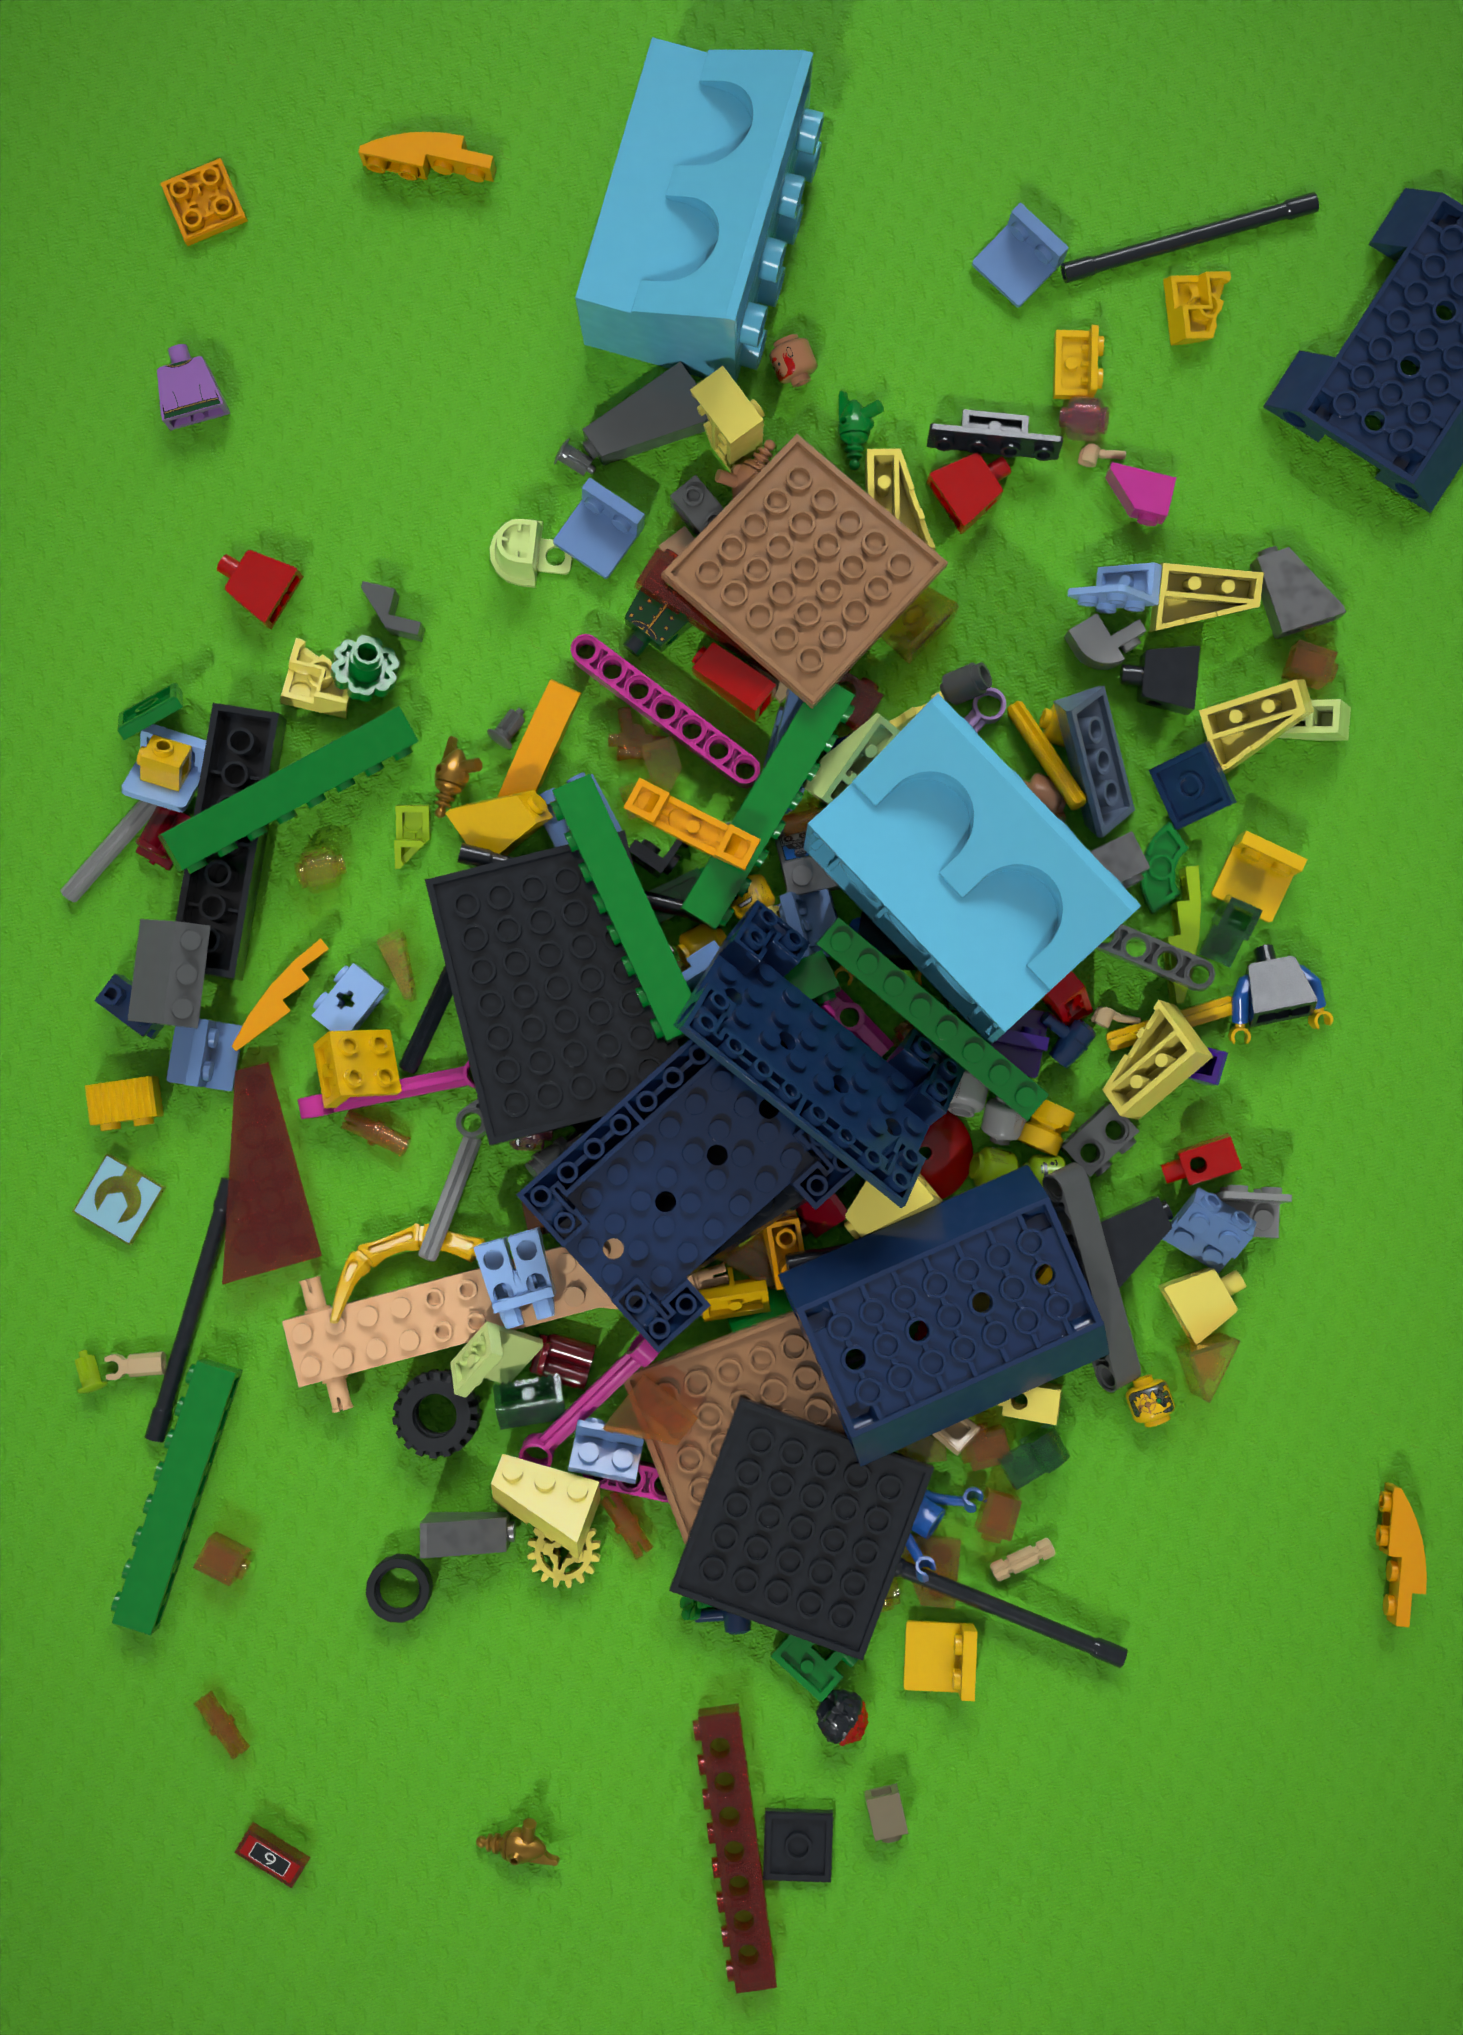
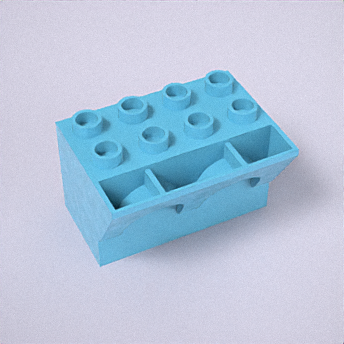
[575,37,824,382]
[804,694,1141,1045]

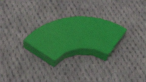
[1140,821,1189,914]

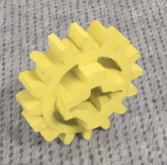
[527,1528,601,1588]

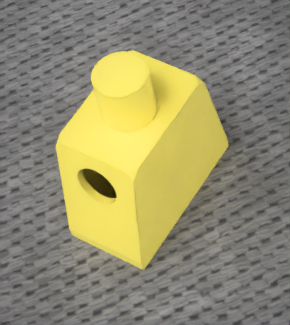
[1158,1267,1246,1345]
[998,1383,1063,1425]

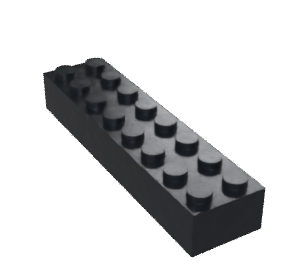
[176,703,287,981]

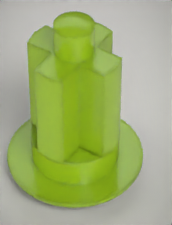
[74,1350,108,1394]

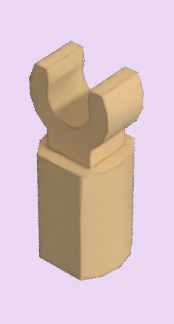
[104,1351,167,1380]

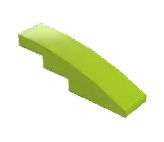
[1161,865,1201,1005]

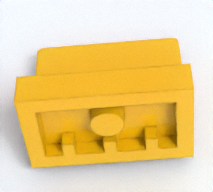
[1211,830,1308,923]
[313,1029,402,1108]
[903,1620,978,1701]

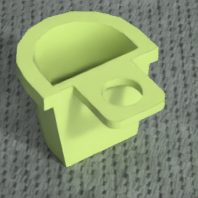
[490,519,572,588]

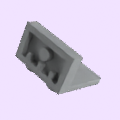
[1213,1185,1292,1238]

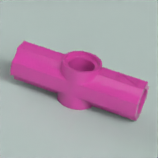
[816,987,894,1057]

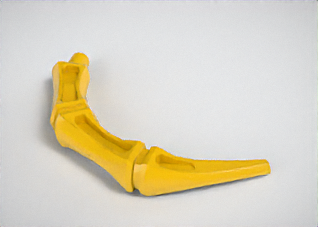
[330,1223,486,1324]

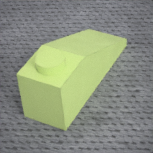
[1278,699,1351,741]
[802,713,900,805]

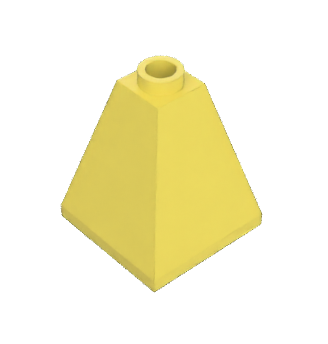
[844,1174,943,1240]

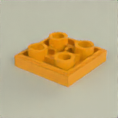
[160,158,248,246]

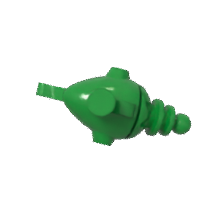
[838,390,884,471]

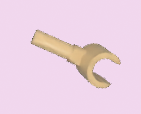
[1078,444,1126,467]
[1091,1007,1141,1028]

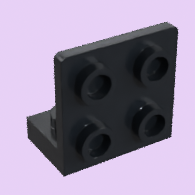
[629,839,689,878]

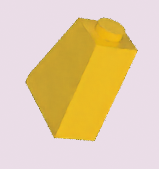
[445,790,553,856]

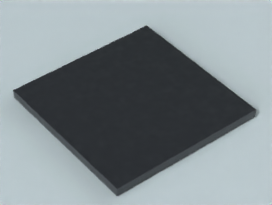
[669,1396,934,1661]

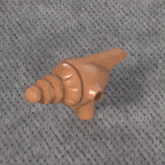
[715,439,775,499]

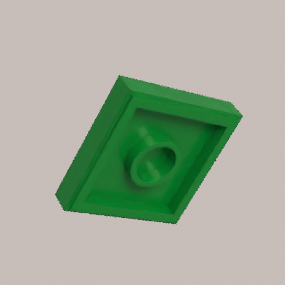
[117,683,183,740]

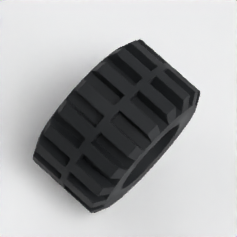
[392,1369,482,1459]

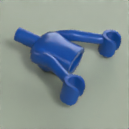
[906,1487,983,1582]

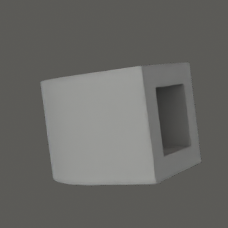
[1064,614,1146,670]

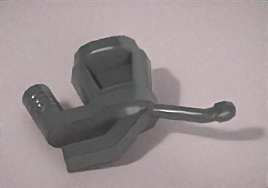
[525,1131,584,1178]

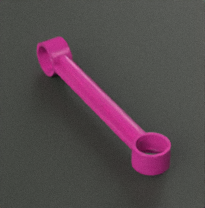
[297,1060,476,1119]
[519,1333,661,1467]

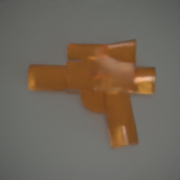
[608,707,670,761]

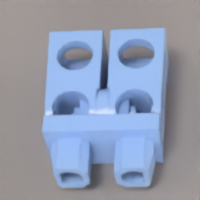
[474,1227,556,1329]

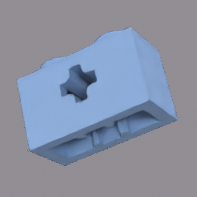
[311,963,389,1031]

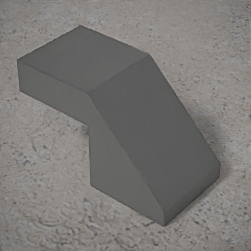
[361,581,425,642]

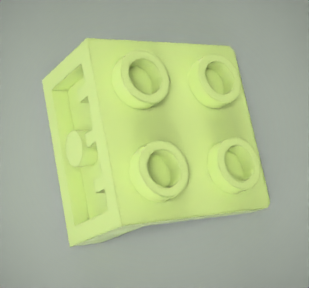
[450,1321,543,1398]

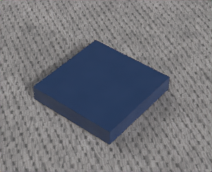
[1149,741,1237,830]

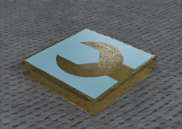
[72,1153,167,1245]

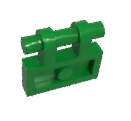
[770,1634,858,1702]

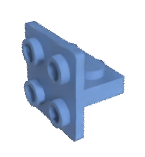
[775,889,838,959]
[167,1018,242,1091]
[568,1418,645,1484]

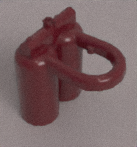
[136,806,191,871]
[529,1333,597,1391]

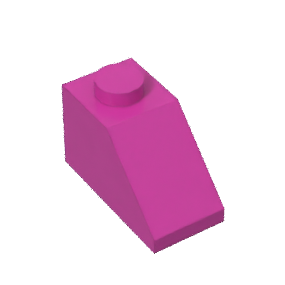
[1105,462,1176,526]

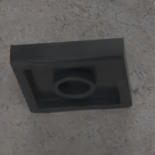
[763,1808,833,1883]

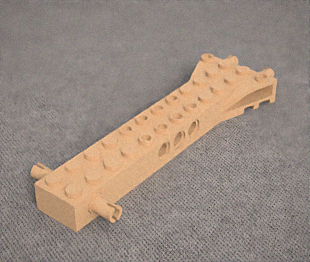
[282,1238,729,1413]

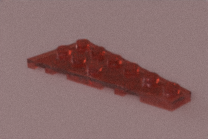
[222,1062,322,1285]

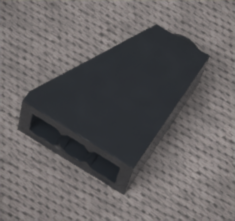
[1100,1196,1173,1288]

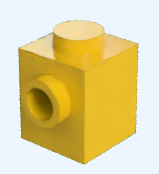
[136,734,192,792]

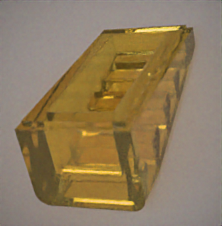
[377,929,417,1002]

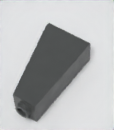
[582,361,708,466]

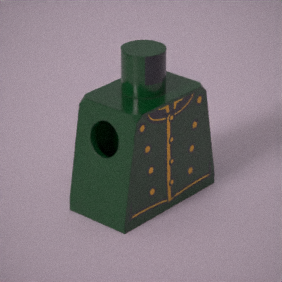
[623,571,701,657]

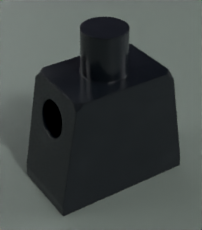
[1119,646,1200,715]

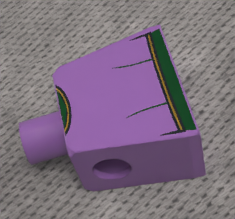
[157,344,230,430]

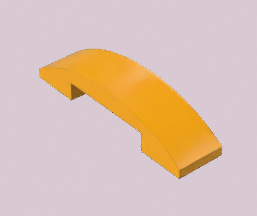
[623,777,761,871]

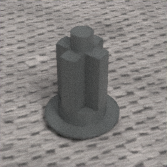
[554,438,596,476]
[487,708,525,749]

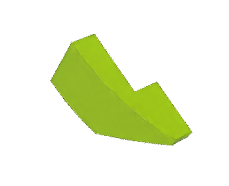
[394,805,431,869]

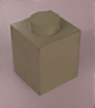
[864,1783,909,1843]

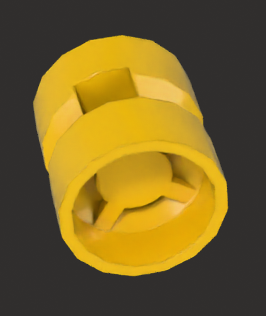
[1018,1100,1075,1156]

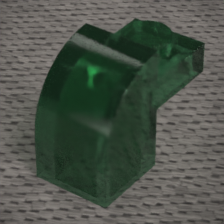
[1198,894,1263,967]
[997,1424,1070,1490]

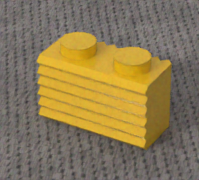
[85,1076,164,1131]

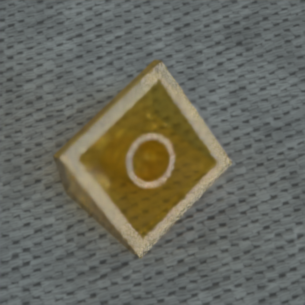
[881,587,959,664]
[1175,1332,1240,1403]

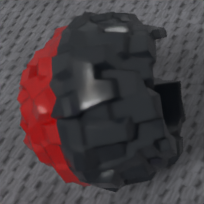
[816,1689,869,1746]

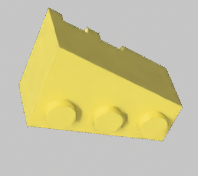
[690,366,765,473]
[865,448,935,550]
[1149,563,1264,633]
[1199,679,1314,774]
[1102,1000,1214,1120]
[491,1454,600,1560]

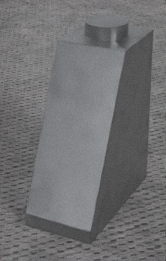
[1250,546,1346,640]
[420,1512,516,1558]

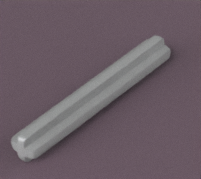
[60,800,157,902]
[419,1136,481,1261]

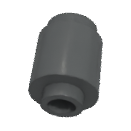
[940,662,992,705]

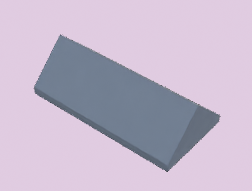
[1053,686,1135,837]

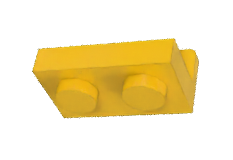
[1053,325,1104,400]

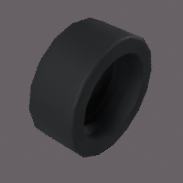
[366,1554,433,1623]

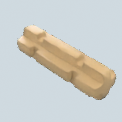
[990,1538,1056,1581]

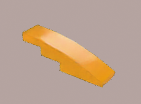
[498,679,581,797]
[232,938,329,1052]

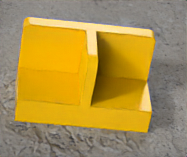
[699,1267,771,1322]

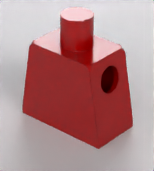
[927,453,1011,534]
[217,550,304,630]
[1160,1133,1242,1185]

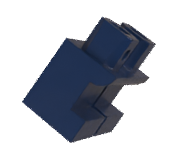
[94,974,164,1039]

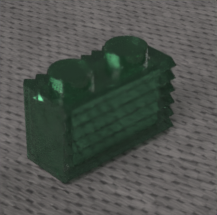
[493,1373,566,1430]

